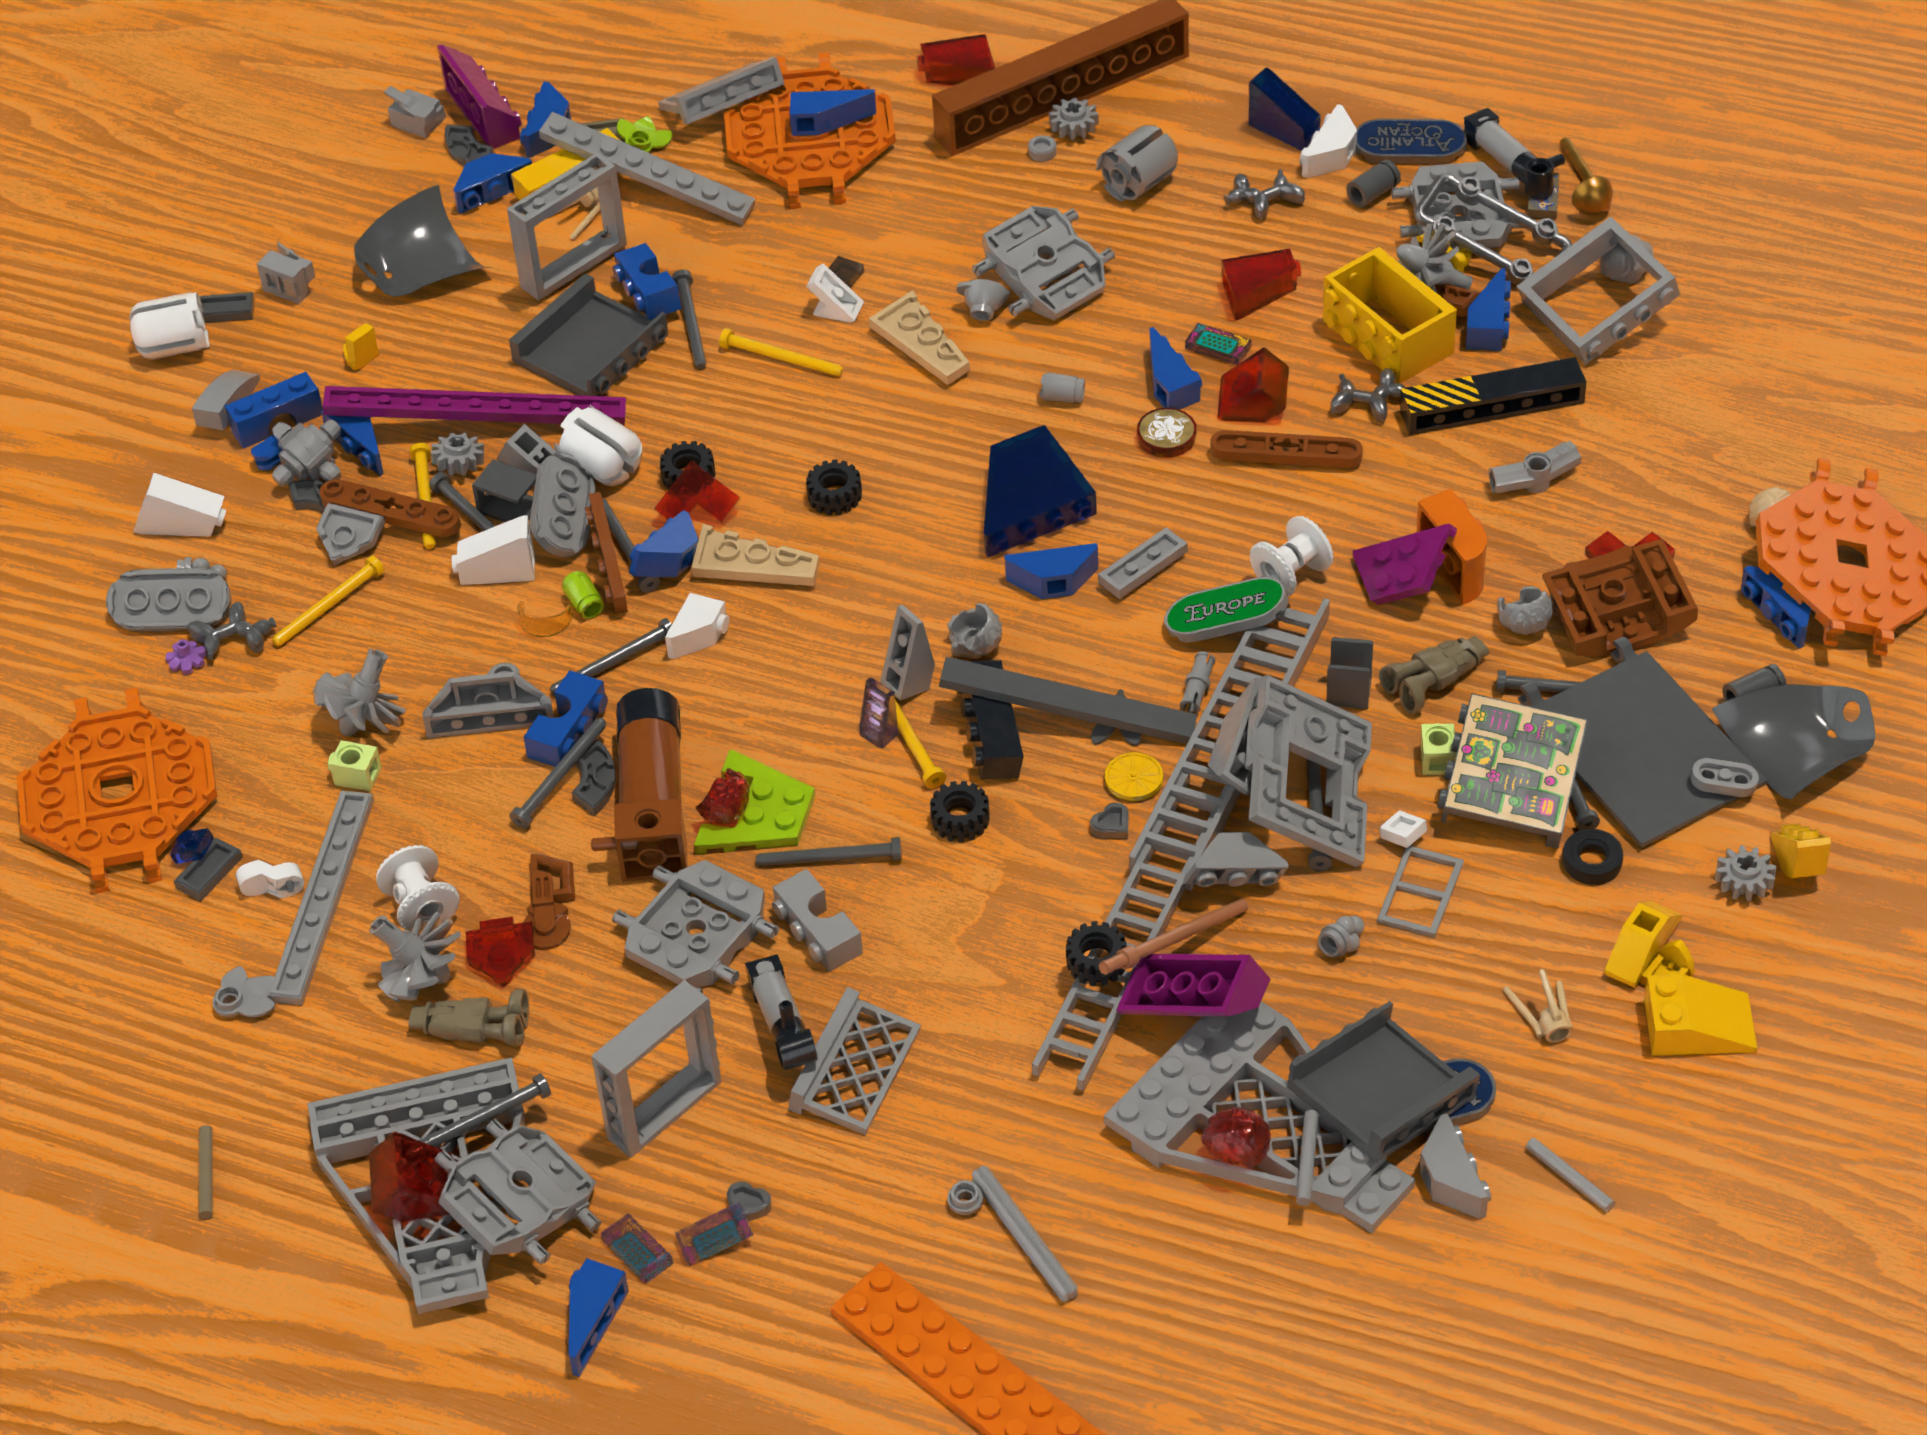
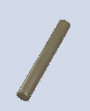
[199,1125,213,1219]

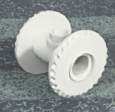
[1249,516,1334,596]
[376,845,460,934]

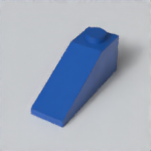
[569,1258,629,1377]

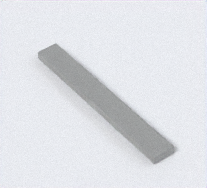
[268,790,374,1006]

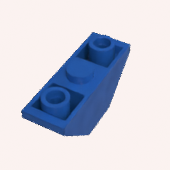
[520,81,572,157]
[453,153,532,214]
[629,510,698,577]
[1004,543,1099,599]
[1741,566,1811,649]

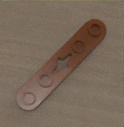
[1210,430,1363,468]
[319,479,461,537]

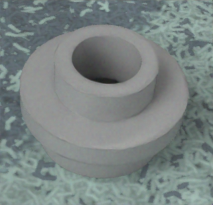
[947,1180,983,1215]

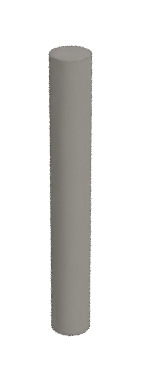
[1296,1110,1319,1206]
[1525,1137,1615,1213]

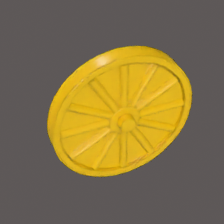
[1105,752,1163,801]

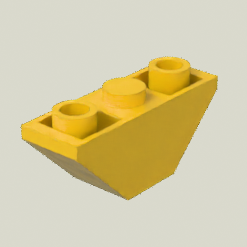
[1771,824,1831,878]
[1604,901,1682,988]

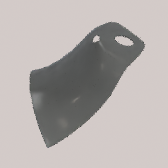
[354,185,493,296]
[1712,684,1875,800]

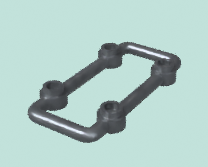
[1414,173,1573,285]

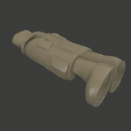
[1379,636,1489,714]
[408,989,529,1046]

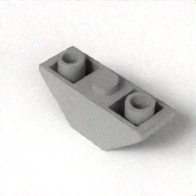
[1183,832,1289,887]
[1419,1113,1491,1219]

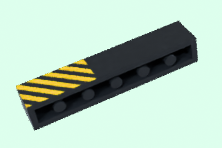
[1400,357,1587,435]

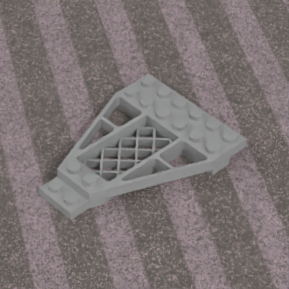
[1104,1001,1415,1233]
[307,1057,525,1314]

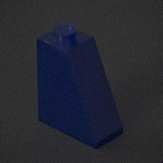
[1249,67,1321,151]

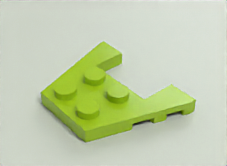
[694,750,815,854]

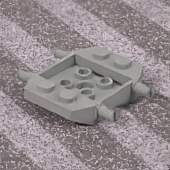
[1391,161,1528,249]
[972,206,1115,321]
[612,860,779,987]
[434,1119,602,1265]

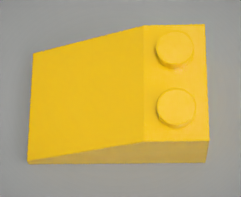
[1644,974,1758,1056]

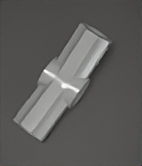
[1488,441,1581,494]

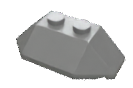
[423,671,554,738]
[1208,678,1259,795]

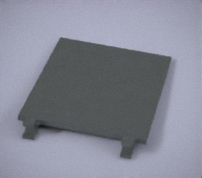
[1518,637,1768,848]

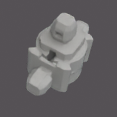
[272,419,342,487]

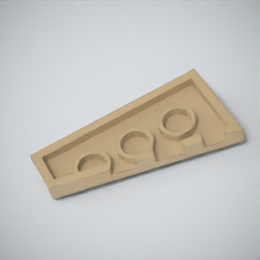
[869,290,970,385]
[691,524,820,586]

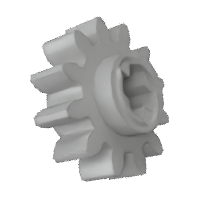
[1049,97,1099,140]
[431,433,484,475]
[1715,845,1776,902]

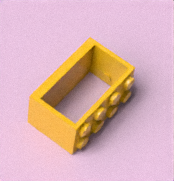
[1322,247,1457,384]

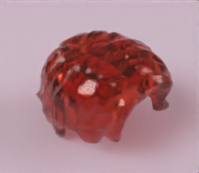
[695,768,750,825]
[1201,1107,1271,1168]

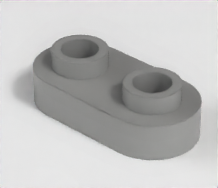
[1690,758,1759,797]

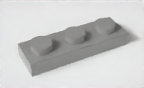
[1098,527,1188,599]

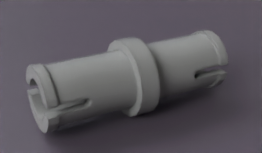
[1180,651,1215,714]

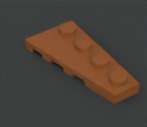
[584,492,628,614]

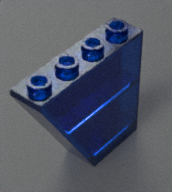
[984,424,1097,557]

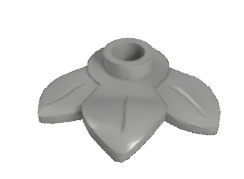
[213,966,275,1018]

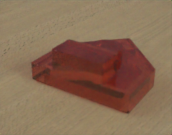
[466,916,535,988]

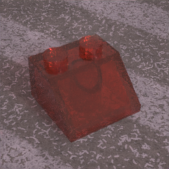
[1217,347,1289,423]
[369,1131,452,1222]

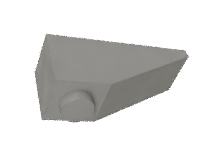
[497,424,558,486]
[880,605,935,700]

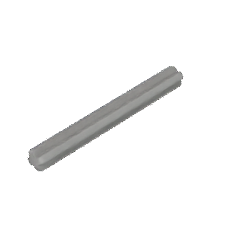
[972,1166,1078,1302]

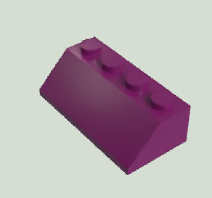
[437,44,522,149]
[1116,954,1270,1017]

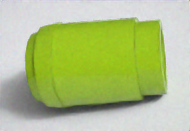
[562,571,604,619]

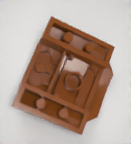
[1542,539,1698,657]

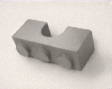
[772,869,863,972]

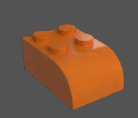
[1416,488,1487,605]

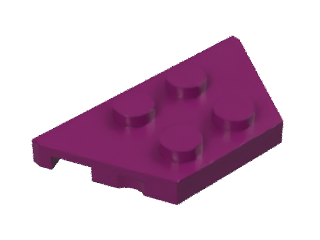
[1352,523,1457,605]

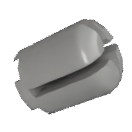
[1096,125,1178,202]

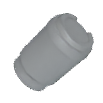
[1040,372,1085,403]

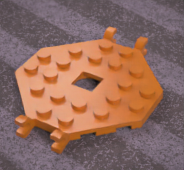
[724,52,896,209]
[1755,458,1927,656]
[16,687,217,893]

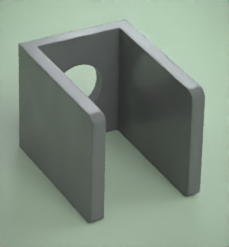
[472,459,536,522]
[1326,637,1373,709]

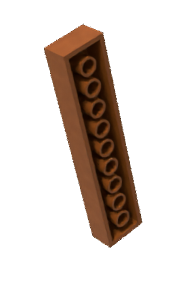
[932,0,1189,156]

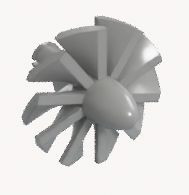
[1396,223,1473,293]
[312,649,406,737]
[369,912,461,1002]

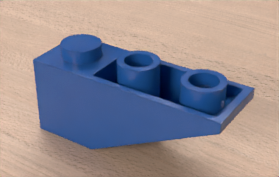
[790,89,876,136]
[1466,268,1511,351]
[1149,327,1202,411]
[321,410,384,476]

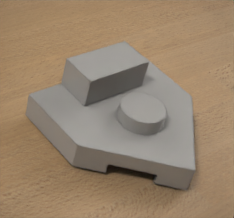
[316,503,385,566]

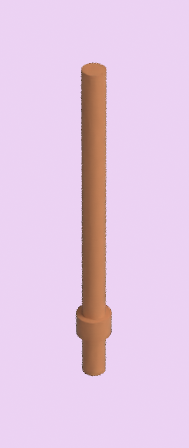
[1099,899,1248,975]

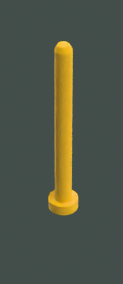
[719,328,843,376]
[410,443,436,550]
[272,555,385,646]
[876,684,946,789]

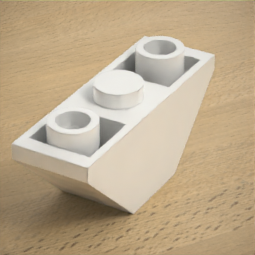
[1299,104,1357,178]

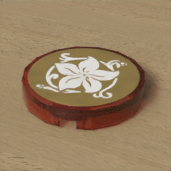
[1137,408,1197,457]

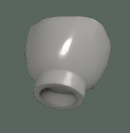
[956,279,1010,321]

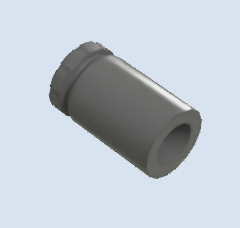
[1346,160,1401,207]
[1722,664,1787,702]

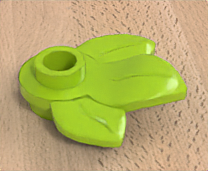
[616,116,672,153]

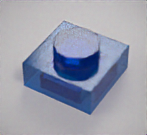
[169,828,214,864]

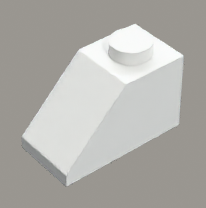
[665,593,730,659]

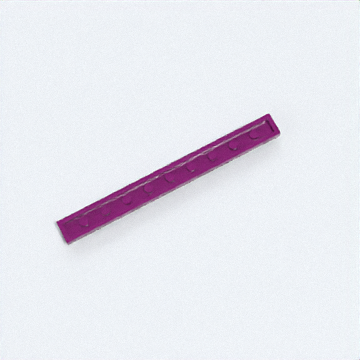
[323,386,626,426]

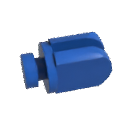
[251,435,282,471]

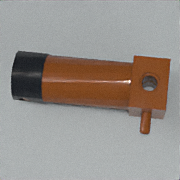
[591,688,688,882]

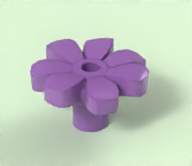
[165,639,206,675]

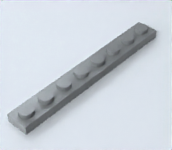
[539,112,755,225]

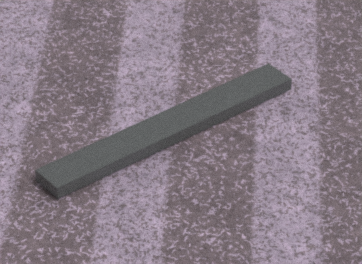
[939,657,1197,744]

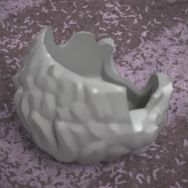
[1600,235,1653,283]
[1497,586,1553,635]
[947,603,1002,659]

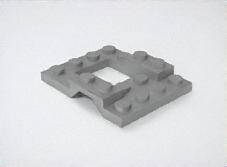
[1245,675,1372,867]

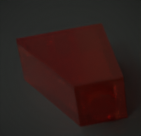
[916,34,995,86]
[1221,249,1301,320]

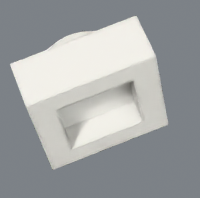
[1379,810,1427,848]

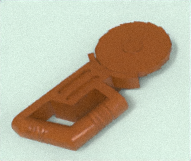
[521,854,575,950]

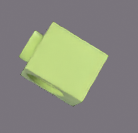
[1420,723,1457,775]
[328,740,382,792]

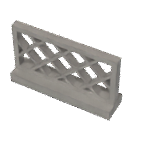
[658,57,785,124]
[788,987,921,1135]

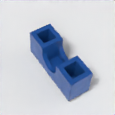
[613,243,682,320]
[225,372,323,449]
[524,670,608,767]

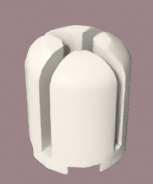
[129,292,210,360]
[554,405,643,486]

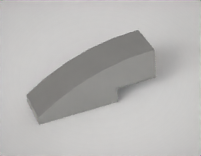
[192,369,261,430]

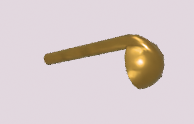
[1560,137,1613,215]

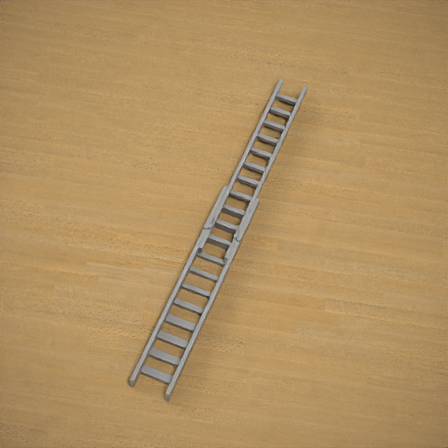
[1032,598,1330,1091]

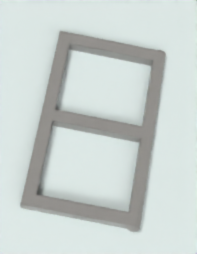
[1377,845,1464,938]

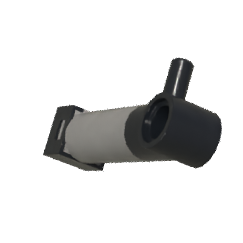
[1464,108,1565,198]
[745,954,818,1070]

